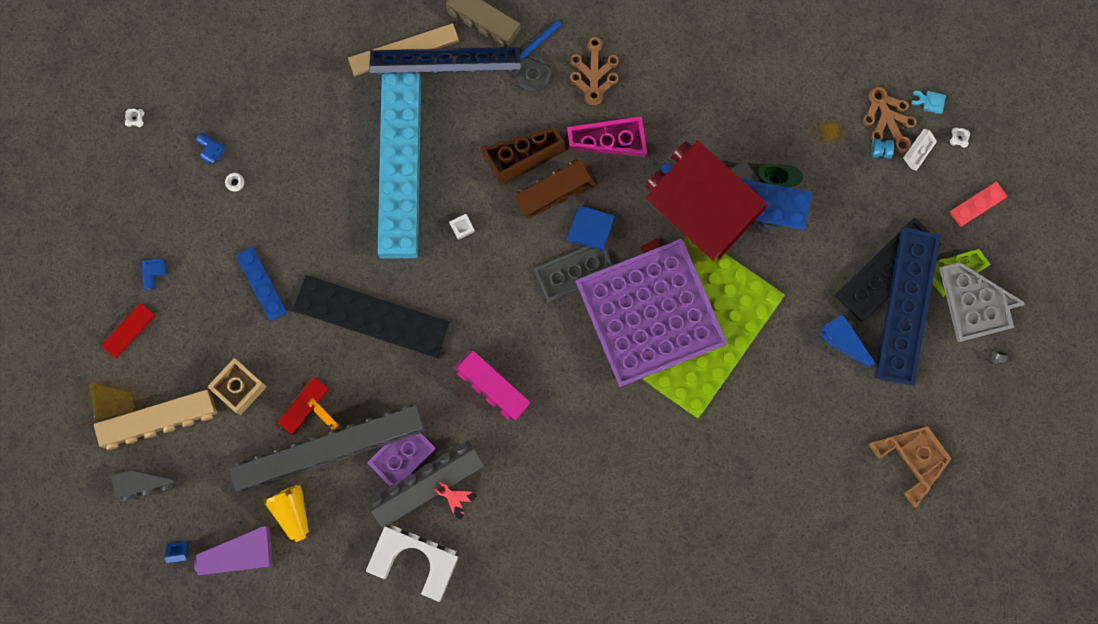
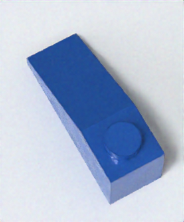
[820,315,875,368]

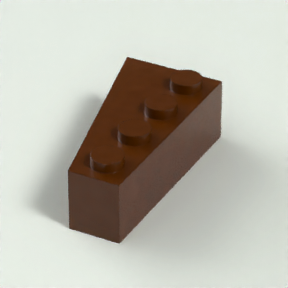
[480,127,566,186]
[514,159,597,218]

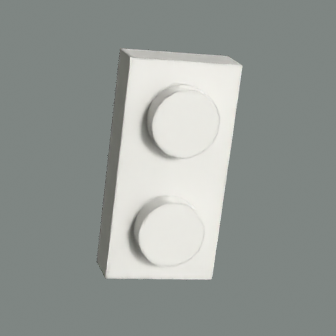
[903,129,937,171]

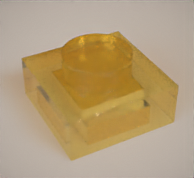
[819,121,842,143]

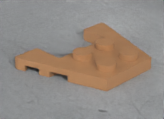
[868,426,952,508]

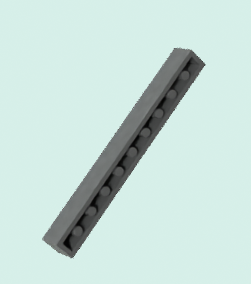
[230,405,426,493]

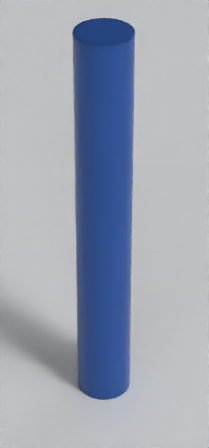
[519,20,562,60]

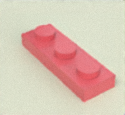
[950,181,1008,227]

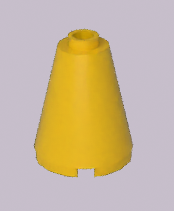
[263,484,309,542]

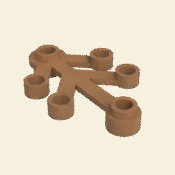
[570,37,619,106]
[863,87,917,153]

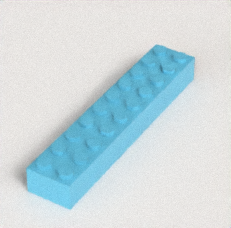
[378,72,421,258]

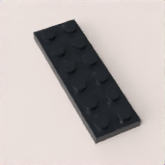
[834,217,942,323]

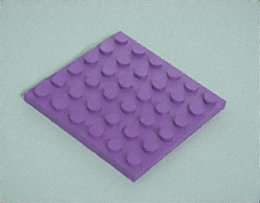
[575,239,727,388]

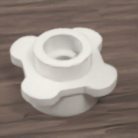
[125,109,144,127]
[950,128,970,148]

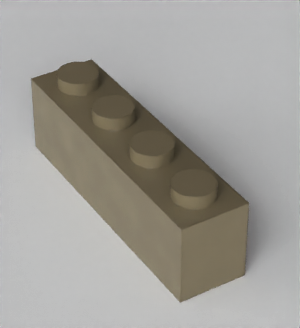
[446,0,520,47]

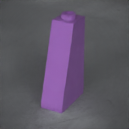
[194,526,273,575]

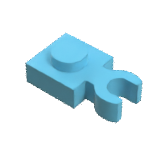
[911,91,946,114]

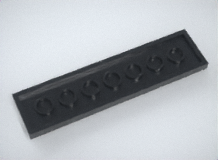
[293,275,450,359]

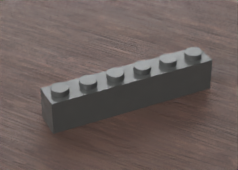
[367,440,484,528]

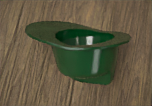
[758,164,803,187]

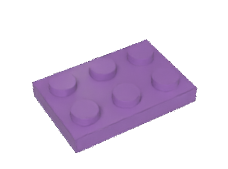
[367,433,436,486]

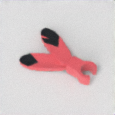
[434,482,477,520]

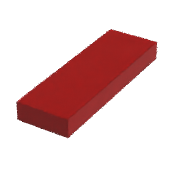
[101,303,156,358]
[277,377,329,435]

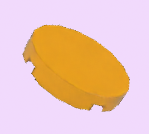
[308,398,339,430]

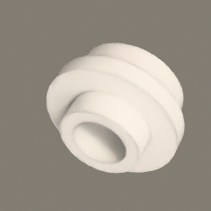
[225,173,244,192]

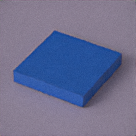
[567,205,615,251]

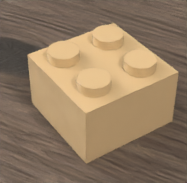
[208,358,267,415]

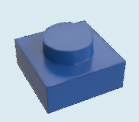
[165,541,188,563]

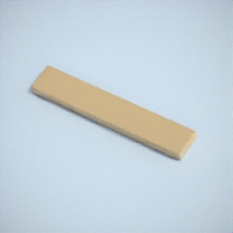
[348,23,459,76]

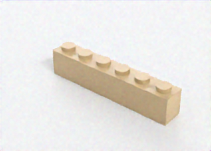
[94,389,217,450]

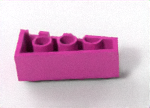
[566,116,647,157]
[453,351,531,420]

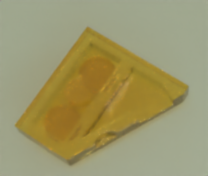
[89,383,135,420]

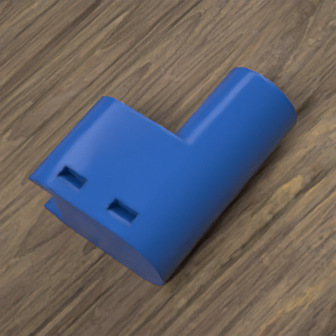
[196,132,226,164]
[141,259,167,291]

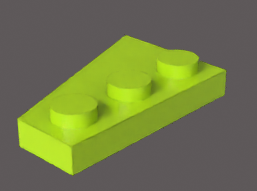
[932,249,991,297]

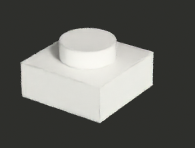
[449,214,475,240]

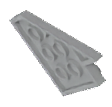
[939,262,1025,342]

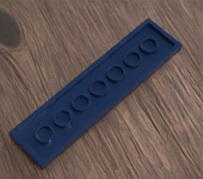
[369,47,521,75]
[875,227,941,386]

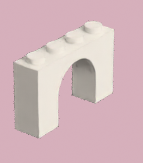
[366,525,459,602]

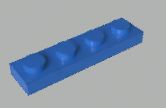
[236,247,287,322]

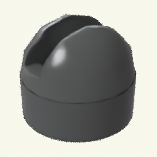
[991,350,1008,366]

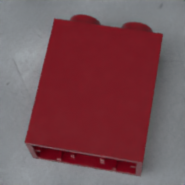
[645,140,769,262]

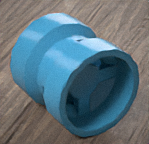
[871,139,894,159]

